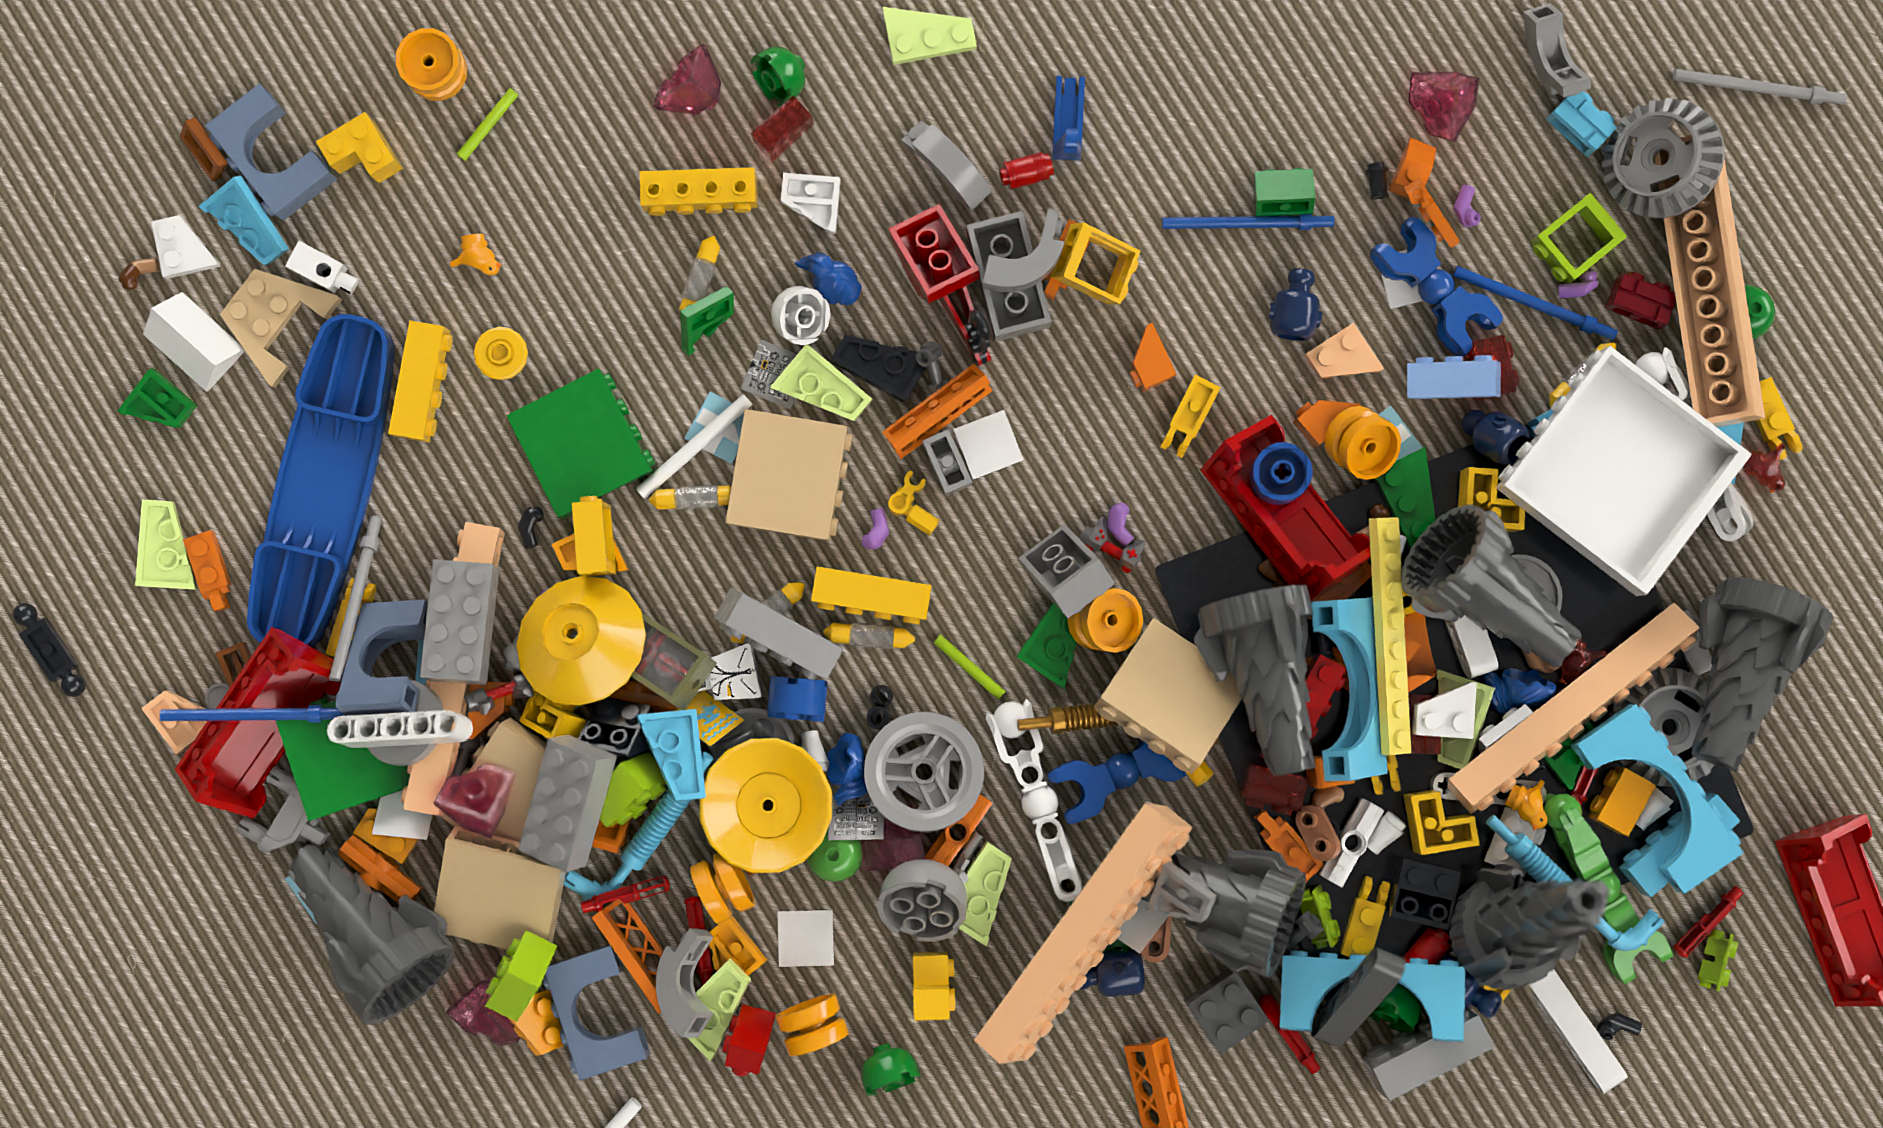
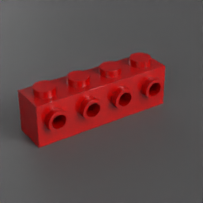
[1259,654,1346,758]

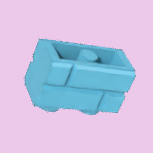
[1546,91,1617,157]

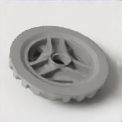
[1602,98,1725,218]
[1608,668,1714,787]
[864,712,984,832]

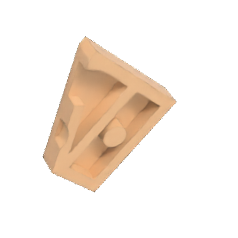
[1304,323,1384,379]
[141,691,207,754]

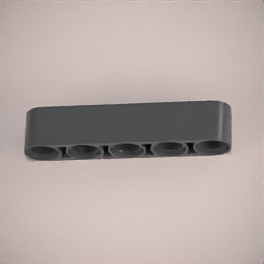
[1311,947,1406,1048]

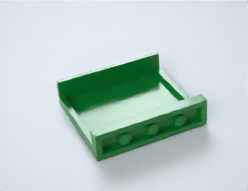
[506,368,656,520]
[275,698,410,821]

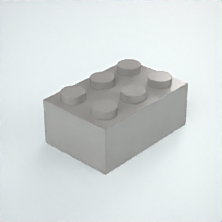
[1018,524,1115,619]

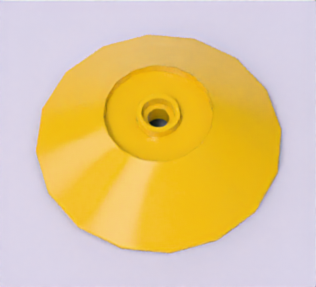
[516,576,646,706]
[699,738,832,873]

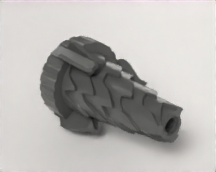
[1401,504,1581,667]
[1692,577,1833,771]
[1194,585,1316,776]
[287,845,455,1025]
[1141,850,1306,978]
[1449,864,1610,990]

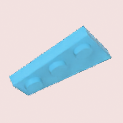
[198,175,289,266]
[636,709,706,802]

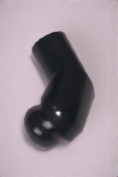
[518,506,544,550]
[1597,1013,1642,1040]

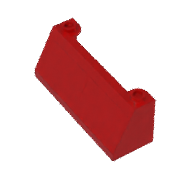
[1200,415,1371,602]
[174,627,343,818]
[1775,814,1883,1007]

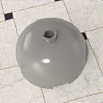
[877,859,968,942]

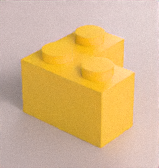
[316,112,403,183]
[1458,467,1525,532]
[519,689,587,739]
[1403,790,1480,855]
[913,951,955,1020]

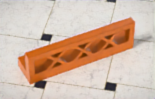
[882,363,992,459]
[591,899,664,1014]
[1124,1037,1189,1128]

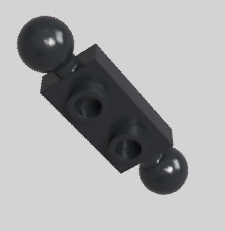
[12,603,86,697]

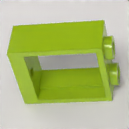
[1530,193,1627,284]

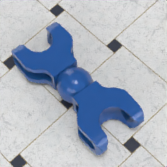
[1370,217,1503,357]
[1046,739,1187,824]

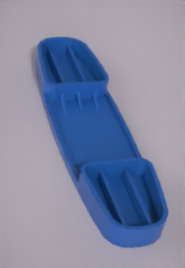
[247,314,395,647]

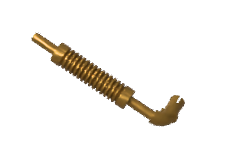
[1017,703,1219,746]

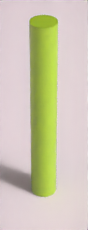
[456,88,519,161]
[933,634,1006,700]

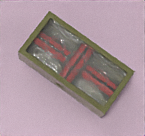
[631,613,717,710]

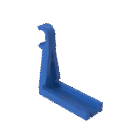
[1052,76,1085,161]

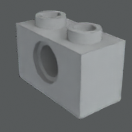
[922,429,972,497]

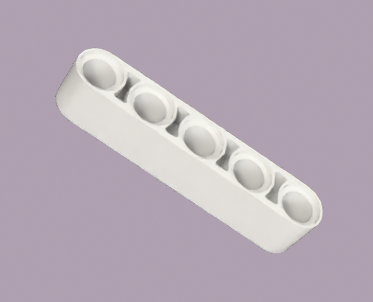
[1445,615,1498,679]
[327,710,473,748]
[1526,969,1628,1094]

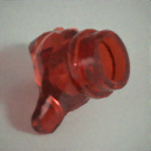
[1743,443,1786,493]
[1559,637,1607,685]

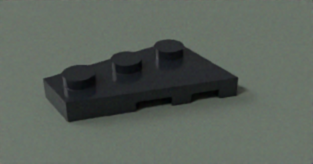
[830,335,927,404]

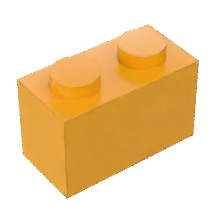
[1589,767,1656,837]

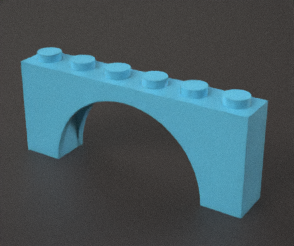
[1311,598,1388,781]
[1570,704,1743,894]
[1280,951,1465,1043]

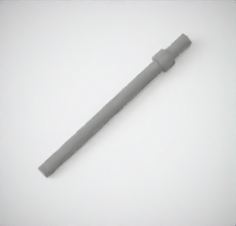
[1673,69,1847,105]
[329,516,382,682]

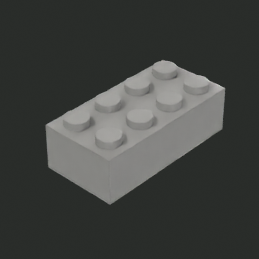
[966,211,1052,342]
[420,559,499,685]
[714,588,843,680]
[518,735,617,872]
[1361,1010,1495,1101]

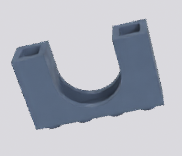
[205,83,337,221]
[335,599,428,716]
[543,944,651,1081]

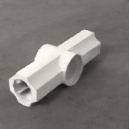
[1319,798,1384,887]

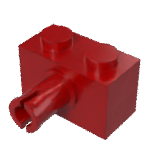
[722,1004,776,1077]

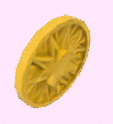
[474,327,528,380]

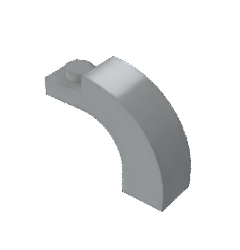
[1523,3,1591,97]
[901,121,992,210]
[982,208,1064,292]
[656,928,714,1038]

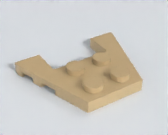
[220,269,342,388]

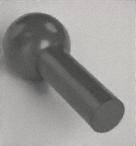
[720,718,774,752]
[449,737,480,784]

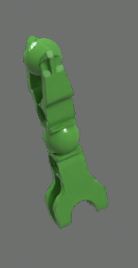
[1543,793,1673,985]

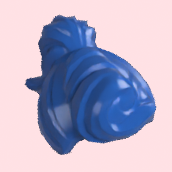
[795,252,862,306]
[1481,668,1557,714]
[827,733,868,806]

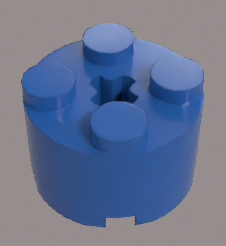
[1249,442,1312,505]
[767,676,828,722]

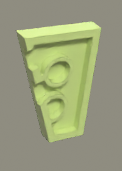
[882,7,977,65]
[770,344,873,421]
[135,500,198,590]
[1437,669,1495,769]
[959,841,1012,947]
[688,958,751,1061]

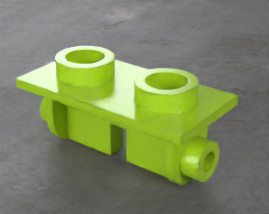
[1300,884,1340,949]
[1697,929,1739,992]

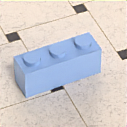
[1407,355,1501,399]

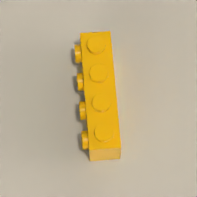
[639,167,758,216]
[388,320,453,443]
[811,567,932,625]

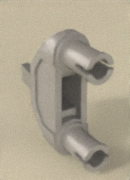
[236,766,330,853]

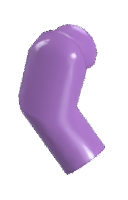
[1453,185,1481,228]
[1559,271,1599,299]
[1107,502,1134,547]
[861,508,889,550]

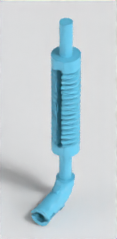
[564,752,713,901]
[1486,815,1665,951]

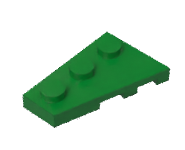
[1374,447,1436,550]
[1015,602,1077,689]

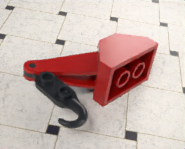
[888,204,991,367]

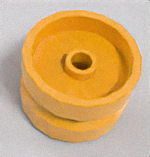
[396,28,467,101]
[1325,406,1401,480]
[1067,588,1143,653]
[690,853,756,924]
[775,993,849,1056]

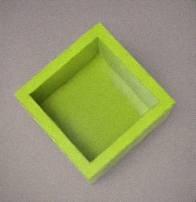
[599,752,666,828]
[485,930,557,1022]

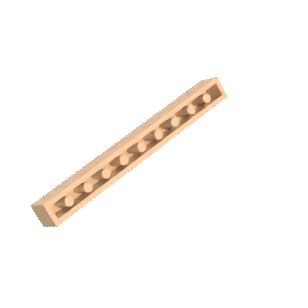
[401,522,505,817]
[1447,603,1700,814]

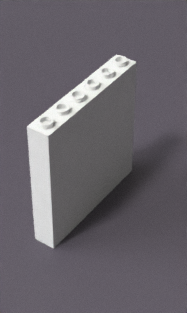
[1496,346,1752,596]

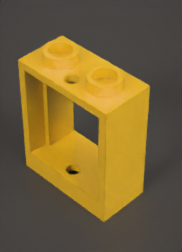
[1051,222,1140,305]
[572,496,616,577]

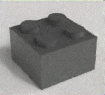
[1184,968,1269,1054]

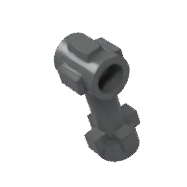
[916,342,948,394]
[1283,911,1324,956]

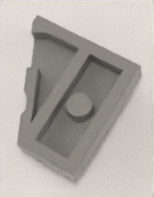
[1146,861,1217,923]

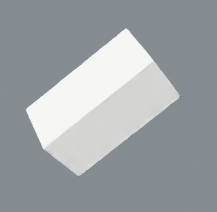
[143,292,245,392]

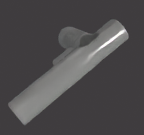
[951,831,984,884]

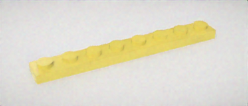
[1369,517,1411,755]

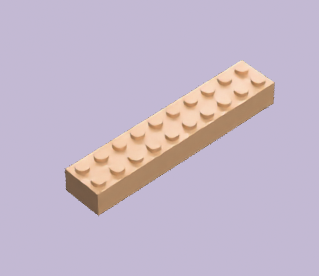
[1654,135,1765,427]
[974,803,1193,1064]

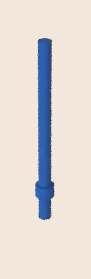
[1162,214,1334,230]
[1452,266,1618,341]
[159,705,345,723]

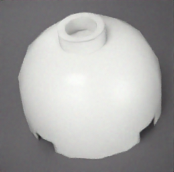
[771,286,830,345]

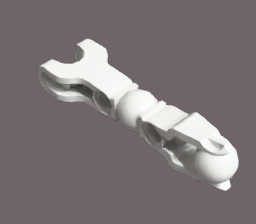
[1635,347,1754,541]
[986,699,1082,902]

